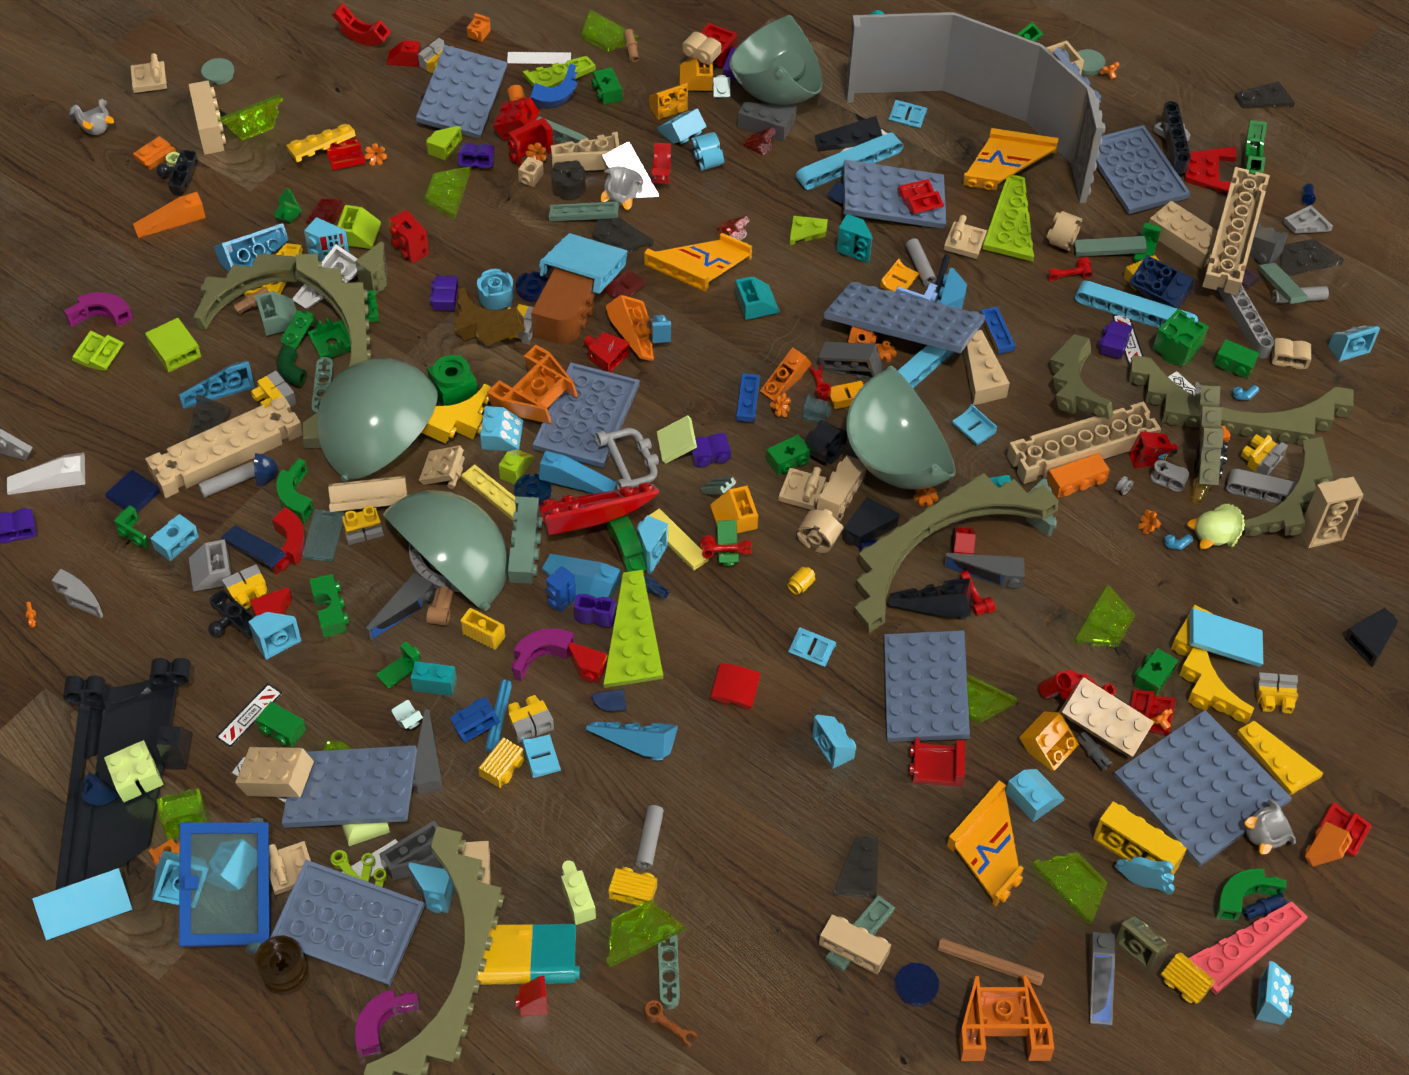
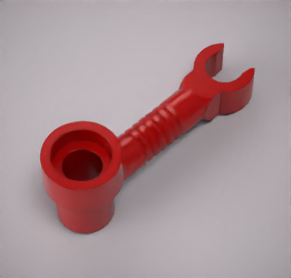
[1047,257,1093,281]
[810,364,831,405]
[700,535,752,558]
[960,570,996,616]

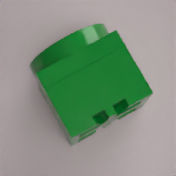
[1153,309,1209,366]
[427,355,478,406]

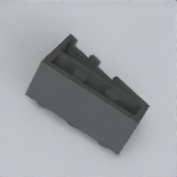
[737,102,797,142]
[1249,223,1288,264]
[818,342,884,380]
[379,820,443,881]

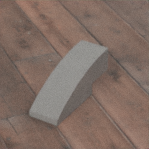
[51,569,103,618]

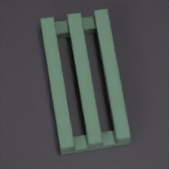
[700,477,736,494]

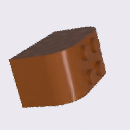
[531,267,594,344]

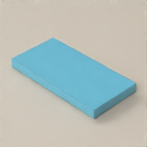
[1190,608,1263,667]
[32,868,133,940]

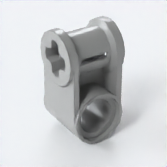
[1150,460,1189,492]

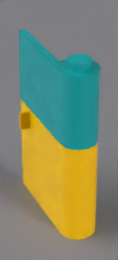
[477,924,580,985]

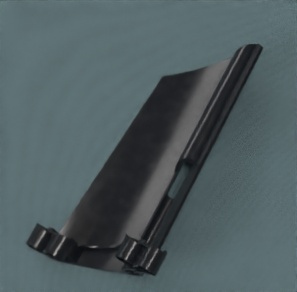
[55,658,191,890]

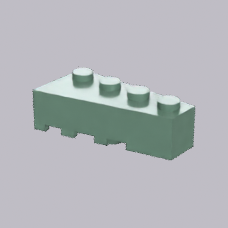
[508,496,543,584]

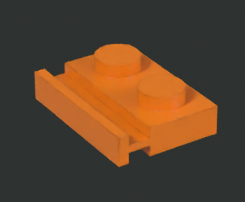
[133,136,176,170]

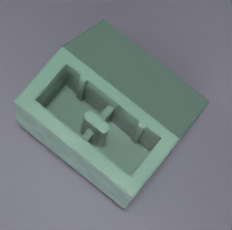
[255,291,297,336]

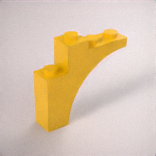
[421,384,491,444]

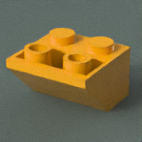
[680,57,713,91]
[649,83,688,120]
[710,486,758,533]
[1019,711,1079,771]

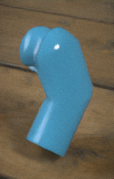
[1233,385,1259,400]
[1164,534,1193,550]

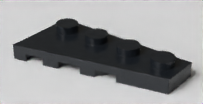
[815,116,883,152]

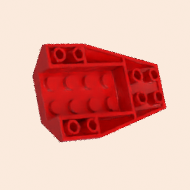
[539,482,659,535]

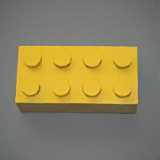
[1093,801,1187,875]

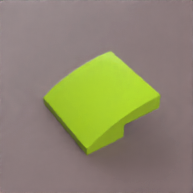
[72,331,124,371]

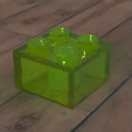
[157,789,209,841]

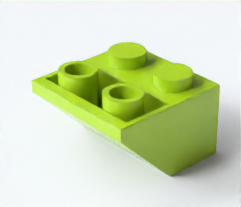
[337,205,381,249]

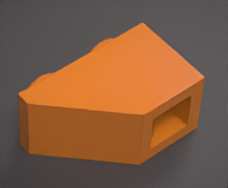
[1305,822,1352,867]

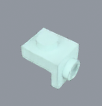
[713,75,730,99]
[391,700,423,729]

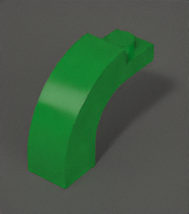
[1243,120,1267,174]
[276,458,314,524]
[605,515,647,572]
[1216,869,1286,922]

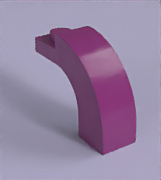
[64,292,133,328]
[511,628,575,682]
[355,989,420,1058]

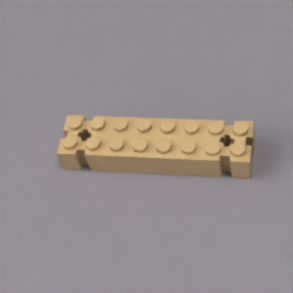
[1202,167,1270,295]
[145,396,303,498]
[1007,401,1161,484]

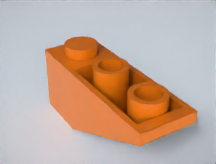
[760,347,812,401]

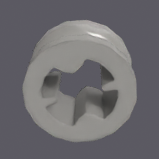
[1115,476,1134,495]

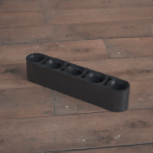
[1161,101,1191,174]

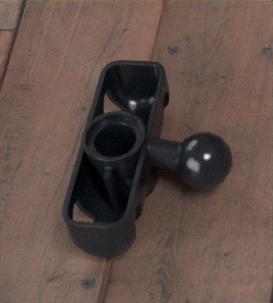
[156,150,197,195]
[208,590,254,638]

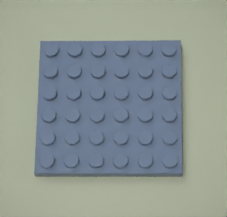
[1114,710,1292,867]

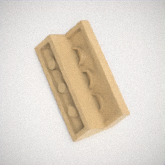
[328,476,407,512]

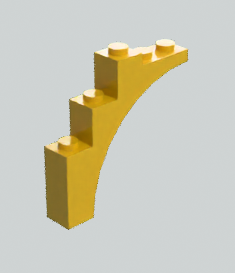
[1171,605,1254,724]

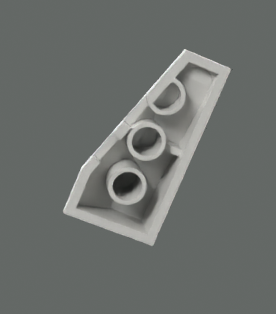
[293,245,357,310]
[7,452,86,495]

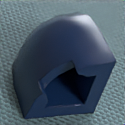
[827,181,843,203]
[254,453,279,487]
[591,688,627,711]
[81,772,120,806]

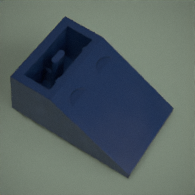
[1129,255,1194,309]

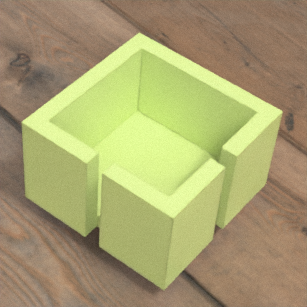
[104,740,164,802]

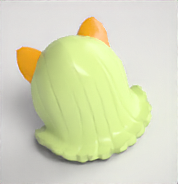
[1187,504,1245,549]

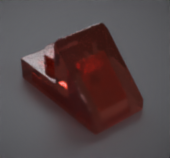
[743,127,776,156]
[717,215,750,241]

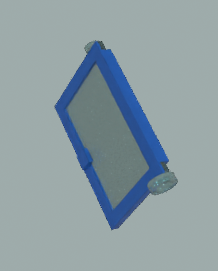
[179,818,269,954]

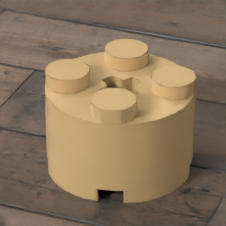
[1046,211,1082,251]
[797,509,843,553]

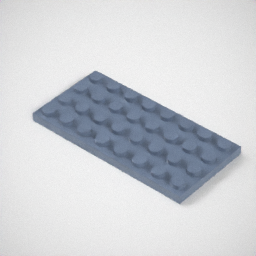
[824,282,985,353]

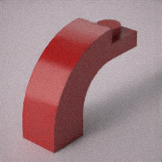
[332,3,391,46]
[652,143,672,184]
[270,507,306,575]

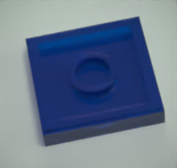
[105,470,161,513]

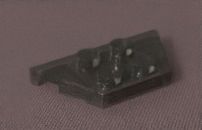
[592,217,653,252]
[1280,239,1344,276]

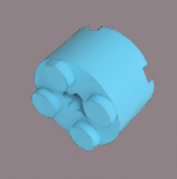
[691,132,724,171]
[477,269,514,310]

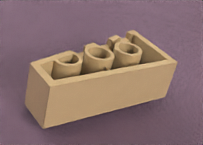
[551,132,619,173]
[963,330,1010,405]
[815,455,866,522]

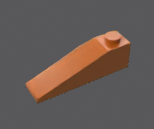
[133,192,206,238]
[606,295,654,361]

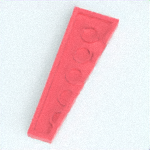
[1189,902,1308,995]

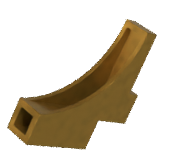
[454,287,526,346]

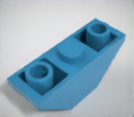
[937,268,967,309]
[649,315,671,343]

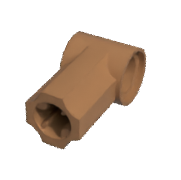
[427,586,454,626]

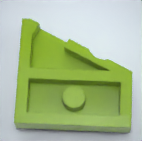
[790,216,828,245]

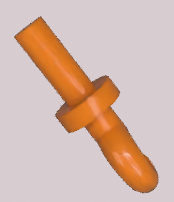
[25,602,36,628]

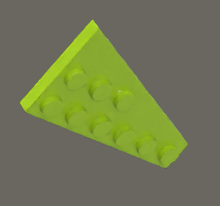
[983,175,1034,262]
[604,570,663,688]

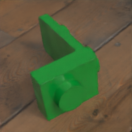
[273,188,301,223]
[1134,223,1162,262]
[280,310,318,350]
[114,505,149,549]
[717,520,739,565]
[377,641,420,689]

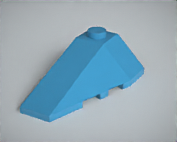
[213,223,289,272]
[179,360,255,409]
[539,451,616,494]
[542,554,621,599]
[586,721,678,760]

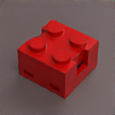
[701,23,737,68]
[493,97,540,141]
[389,210,429,264]

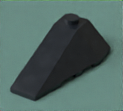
[888,578,972,619]

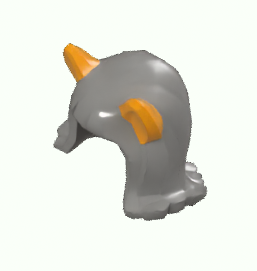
[69,98,114,135]
[601,166,644,210]
[1244,799,1296,855]

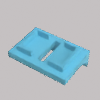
[889,100,927,129]
[952,404,997,446]
[788,627,836,668]
[522,734,561,778]

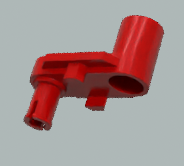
[1039,669,1116,700]

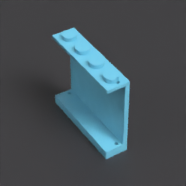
[539,233,627,294]

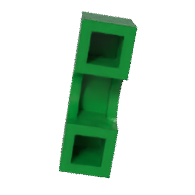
[309,574,349,638]

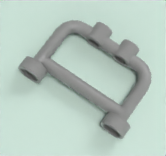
[595,428,659,490]

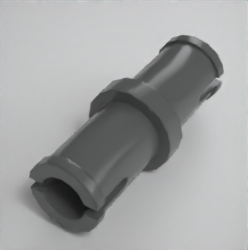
[1076,731,1113,771]

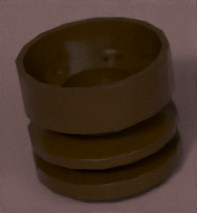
[255,935,309,995]

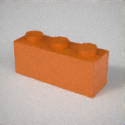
[1047,453,1110,498]

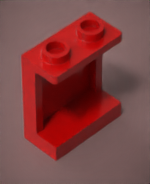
[507,117,553,167]
[909,737,965,787]

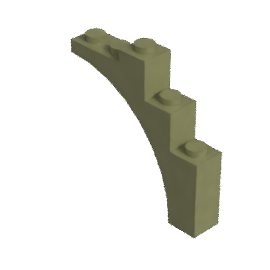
[194,253,297,330]
[1050,334,1113,420]
[1195,381,1224,485]
[1244,437,1333,536]

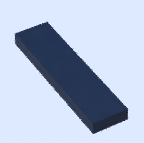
[221,525,285,568]

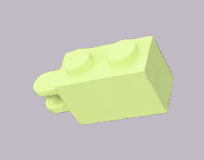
[561,861,596,925]

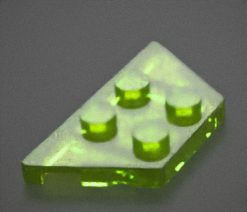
[582,10,639,52]
[220,94,283,140]
[425,167,471,219]
[1074,585,1135,647]
[967,674,1017,723]
[1032,852,1108,925]
[607,900,686,967]

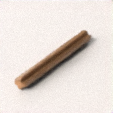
[938,938,1044,985]

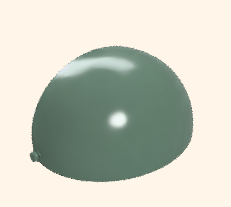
[729,15,823,105]
[317,358,438,482]
[847,366,956,489]
[383,490,509,611]

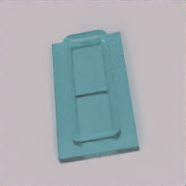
[302,509,345,562]

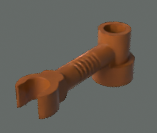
[644,1000,697,1048]

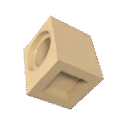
[518,157,544,187]

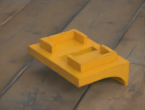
[880,259,919,293]
[829,381,864,409]

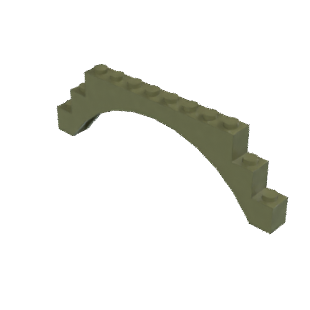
[296,254,371,449]
[1128,355,1354,445]
[855,473,1059,633]
[364,826,505,1075]

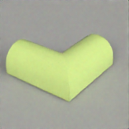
[342,822,390,846]

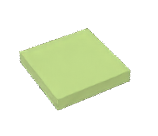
[657,415,697,464]

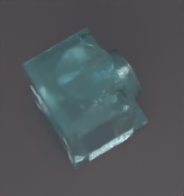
[802,394,832,423]

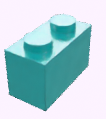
[411,661,457,696]

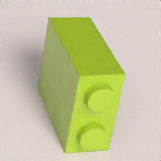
[145,318,201,373]

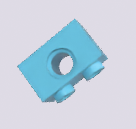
[151,514,199,561]

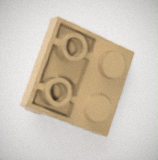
[131,53,167,93]
[944,215,987,259]
[419,446,465,489]
[778,467,826,510]
[269,841,311,895]

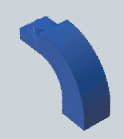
[530,63,578,109]

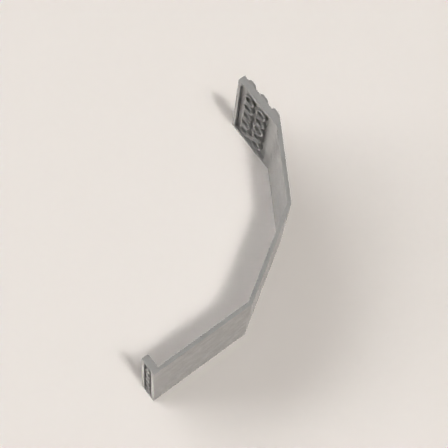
[845,12,1105,203]

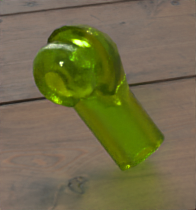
[323,741,353,751]

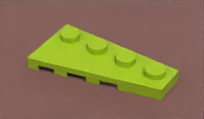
[523,56,596,88]

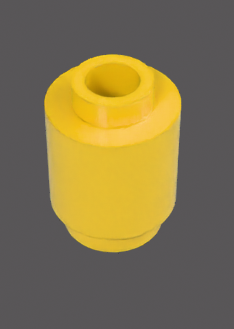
[787,567,816,595]

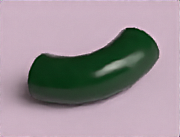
[276,345,307,387]

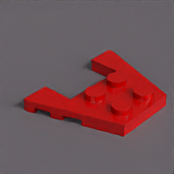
[1185,146,1236,194]

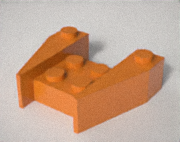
[487,345,578,424]
[959,976,1054,1061]

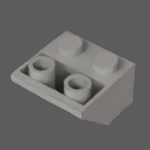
[189,539,232,592]

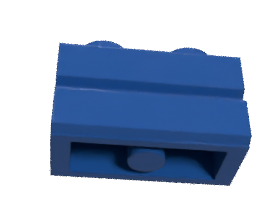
[546,566,576,612]
[450,696,500,743]

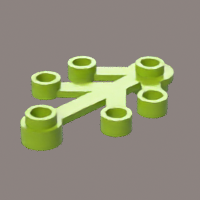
[330,850,387,887]

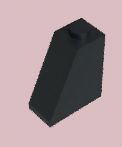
[842,497,900,548]
[1345,607,1398,667]
[156,726,193,770]

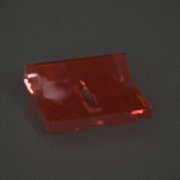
[306,198,345,224]
[603,270,646,299]

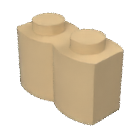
[683,32,721,64]
[1272,338,1311,369]

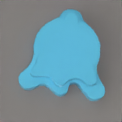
[1115,857,1175,894]

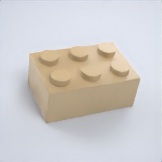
[235,747,314,797]

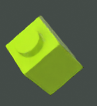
[426,126,462,160]
[498,450,534,485]

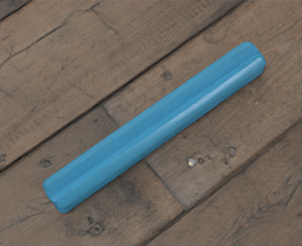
[486,680,512,752]

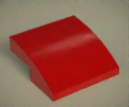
[326,138,365,170]
[897,179,944,214]
[710,663,761,710]
[1130,689,1176,736]
[1312,802,1372,857]

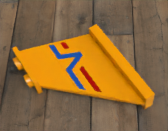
[963,128,1059,190]
[644,233,752,291]
[947,780,1024,907]

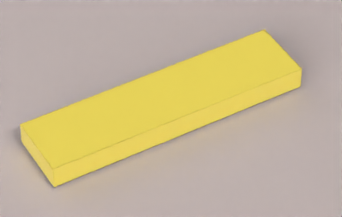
[461,465,516,520]
[649,509,709,570]

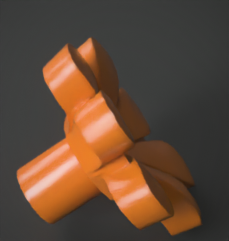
[1099,62,1120,80]
[365,143,387,165]
[526,143,547,161]
[876,341,897,362]
[770,393,791,418]
[913,488,939,507]
[1138,509,1161,534]
[1151,709,1173,730]

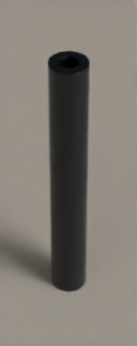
[935,254,951,297]

